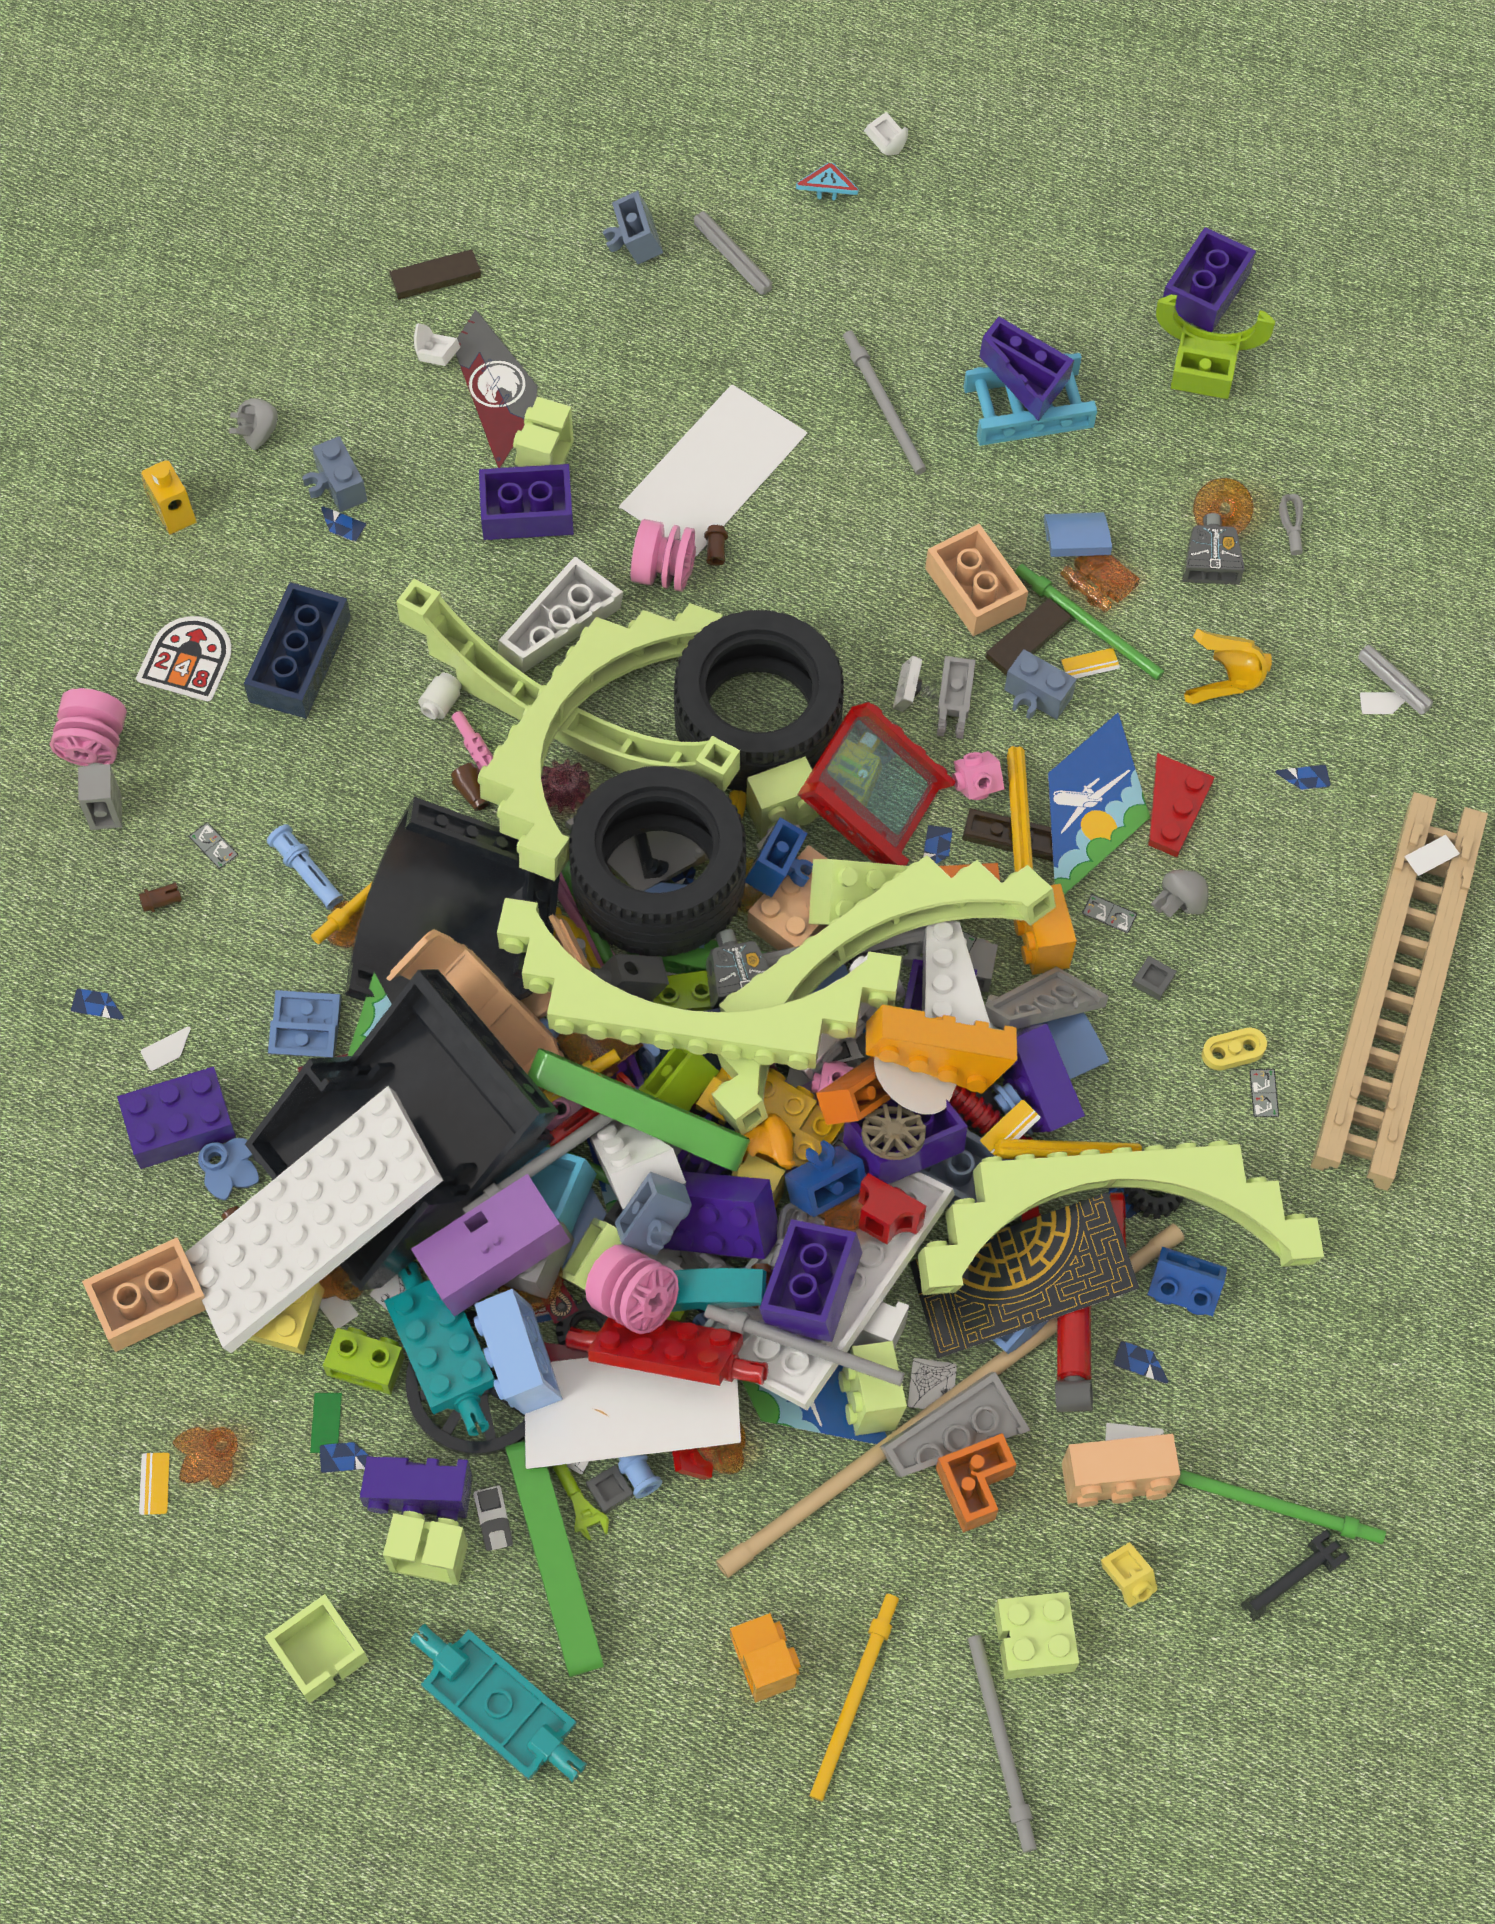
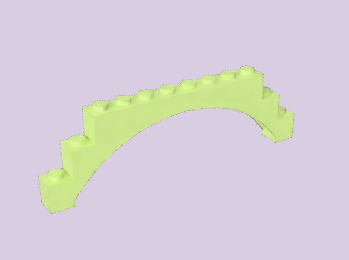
[396,579,740,791]
[478,603,723,881]
[712,855,1056,1135]
[497,898,902,1070]
[917,1140,1324,1295]

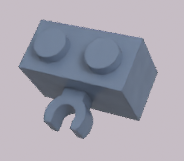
[603,191,663,265]
[302,436,367,512]
[1004,649,1077,719]
[615,1172,692,1256]

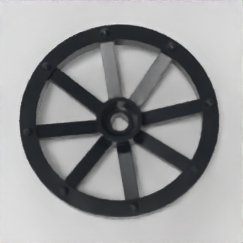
[406,1311,525,1456]

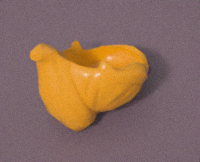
[735,1113,795,1170]

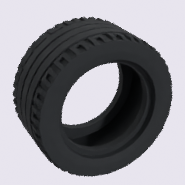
[674,610,844,793]
[569,766,746,957]

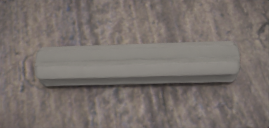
[1358,645,1433,715]

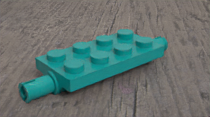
[384,1262,495,1436]
[410,1624,587,1782]

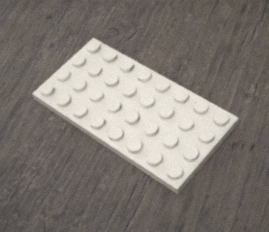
[185,1086,443,1353]
[704,1134,955,1410]

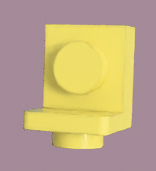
[1101,1542,1158,1607]

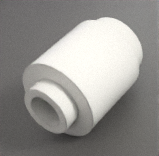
[418,673,462,719]

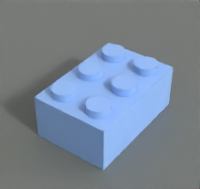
[474,1289,563,1415]

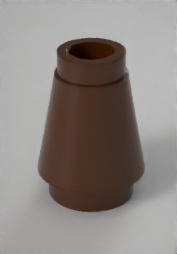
[451,763,491,811]

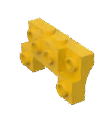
[696,1068,845,1168]

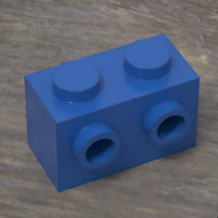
[1147,1247,1227,1317]

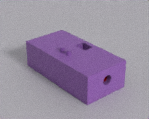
[411,1174,571,1317]

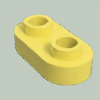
[1202,1027,1267,1071]

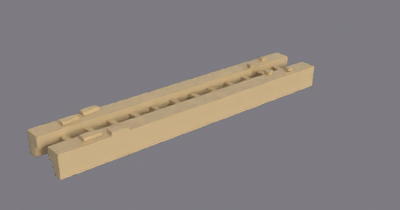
[1310,792,1488,1191]

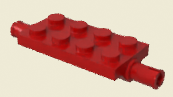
[566,1317,768,1386]

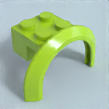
[1156,294,1275,399]

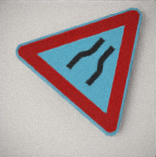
[796,163,859,200]

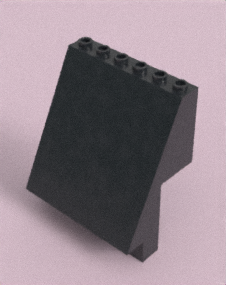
[245,969,559,1291]

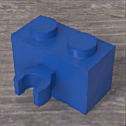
[745,817,813,898]
[784,1140,866,1218]

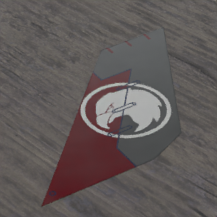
[455,309,538,468]

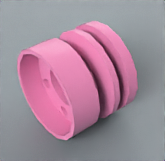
[630,519,696,592]
[50,688,127,766]
[585,1244,679,1334]

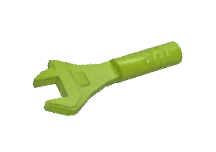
[552,1464,609,1541]

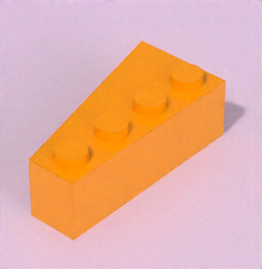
[866,1004,1017,1094]

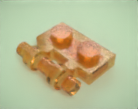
[1060,555,1140,612]

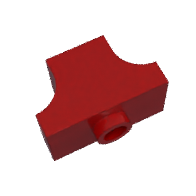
[858,1173,927,1245]

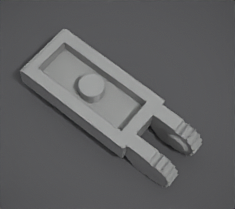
[937,656,976,739]

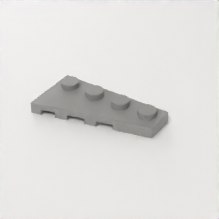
[984,967,1109,1030]
[880,1372,1031,1477]

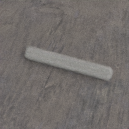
[694,211,772,295]

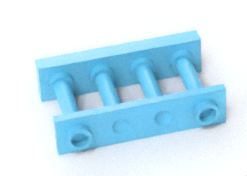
[964,353,1097,446]

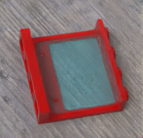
[797,702,956,866]

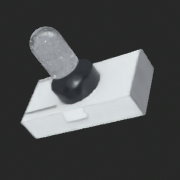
[893,656,939,712]

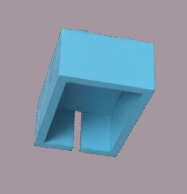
[521,1147,597,1233]

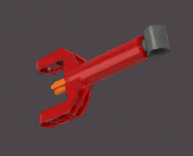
[1022,1192,1126,1412]

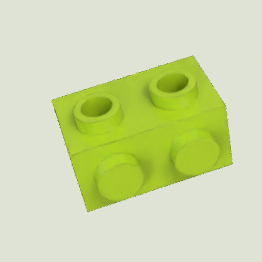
[652,971,712,1011]
[638,1048,719,1111]
[323,1327,405,1395]

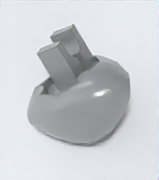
[229,398,278,450]
[1151,869,1208,918]

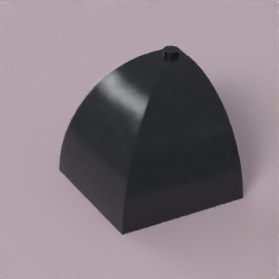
[344,797,560,1004]

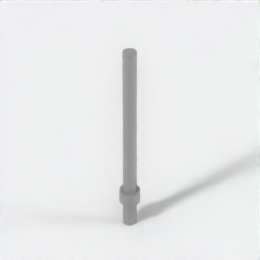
[843,330,926,475]
[462,1114,614,1214]
[704,1304,905,1386]
[968,1635,1037,1853]

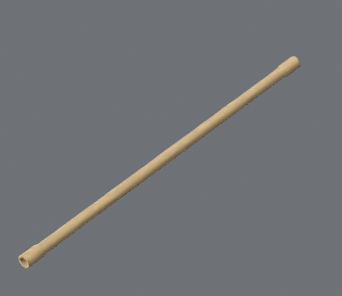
[716,1223,1185,1578]

